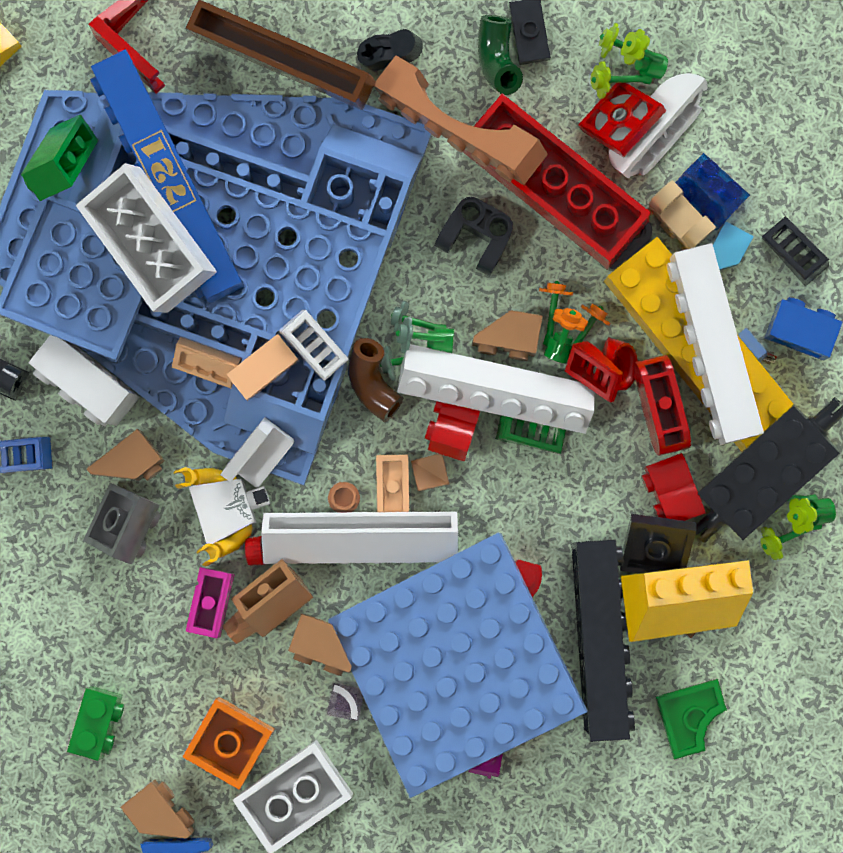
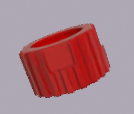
[245,536,265,566]

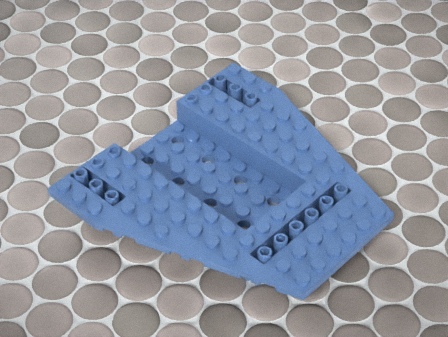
[0,90,431,486]

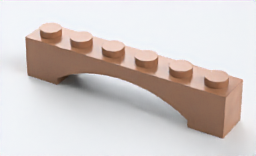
[374,56,548,185]

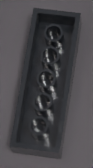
[571,540,635,742]

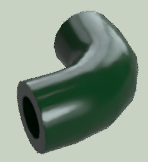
[478,15,523,95]

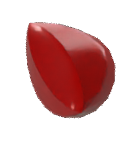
[600,337,638,391]

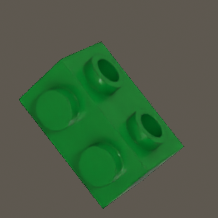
[67,686,125,761]

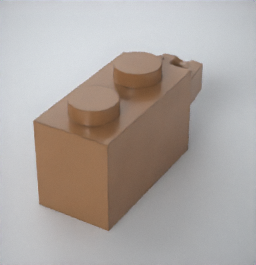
[223,559,314,644]

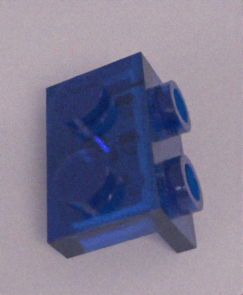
[675,153,750,230]

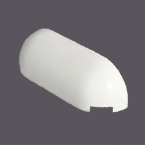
[609,73,708,178]

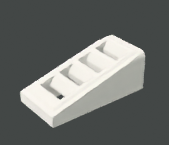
[279,310,349,381]

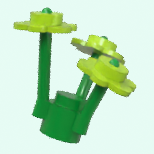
[590,22,668,99]
[760,494,836,560]

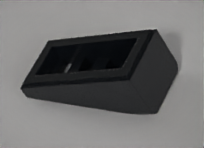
[762,216,829,286]

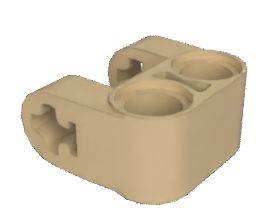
[647,180,716,250]

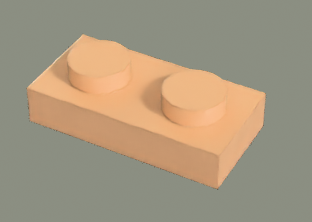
[376,455,409,512]

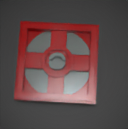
[578,83,666,158]

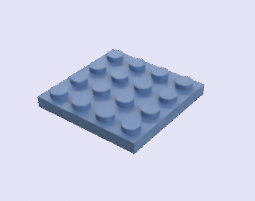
[0,195,143,362]

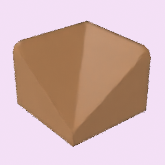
[411,454,449,492]

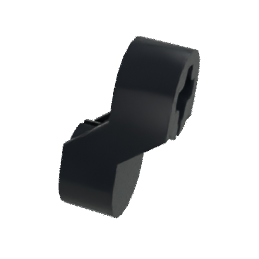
[357,29,423,71]

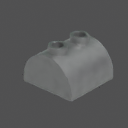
[83,483,160,564]

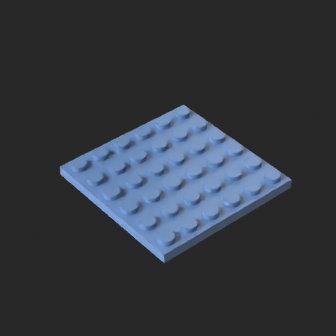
[328,532,588,798]

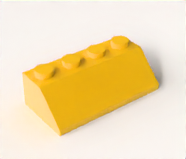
[621,560,753,642]

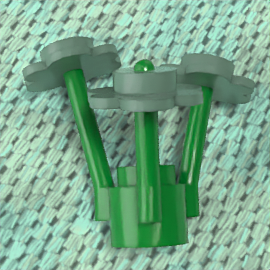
[380,301,454,381]

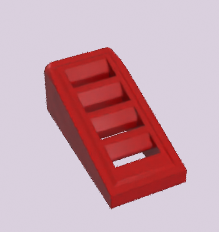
[565,341,623,403]

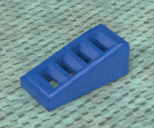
[0,437,52,473]
[140,837,214,853]

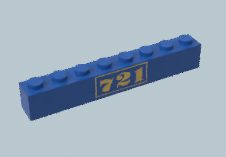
[90,49,245,304]

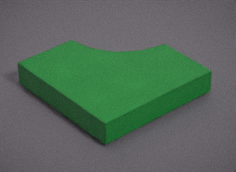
[655,679,727,760]

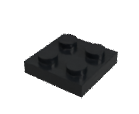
[620,514,696,574]

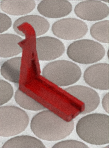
[88,0,165,94]

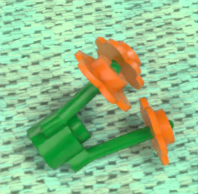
[539,281,611,364]

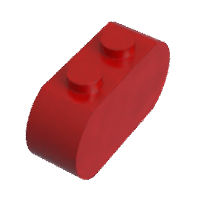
[634,355,691,456]

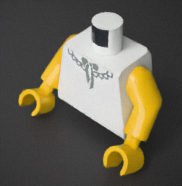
[173,467,270,567]

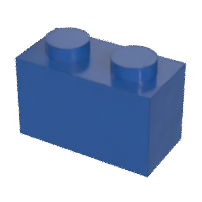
[764,297,843,361]

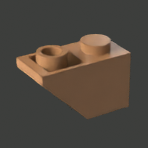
[472,310,543,361]
[288,614,352,676]
[120,779,195,838]

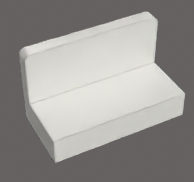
[220,417,294,488]

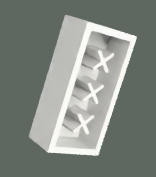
[76,163,217,313]

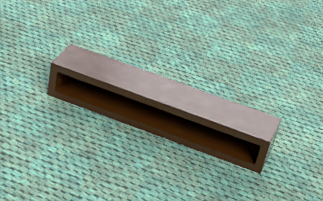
[186,0,376,111]

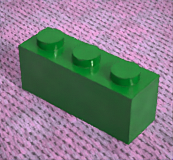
[21,114,98,201]

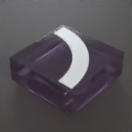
[327,683,363,721]

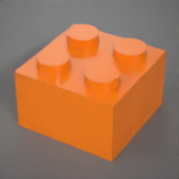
[182,697,275,790]

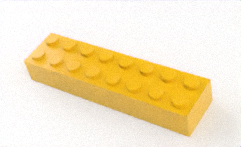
[604,237,793,452]

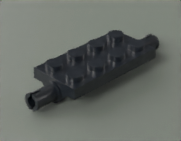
[695,397,843,543]

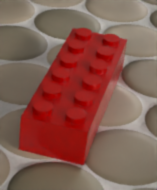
[463,93,651,269]

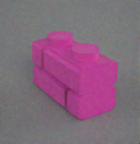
[185,567,235,638]

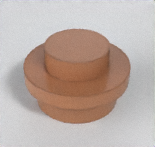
[328,482,360,513]

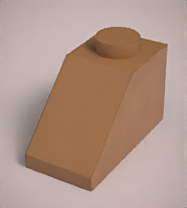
[87,429,165,481]

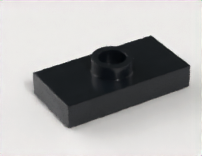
[509,0,551,65]

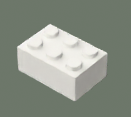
[28,335,141,427]
[233,740,353,853]

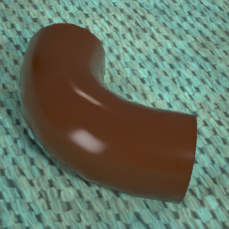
[348,338,404,422]

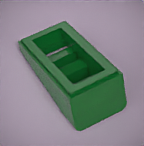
[495,415,566,454]

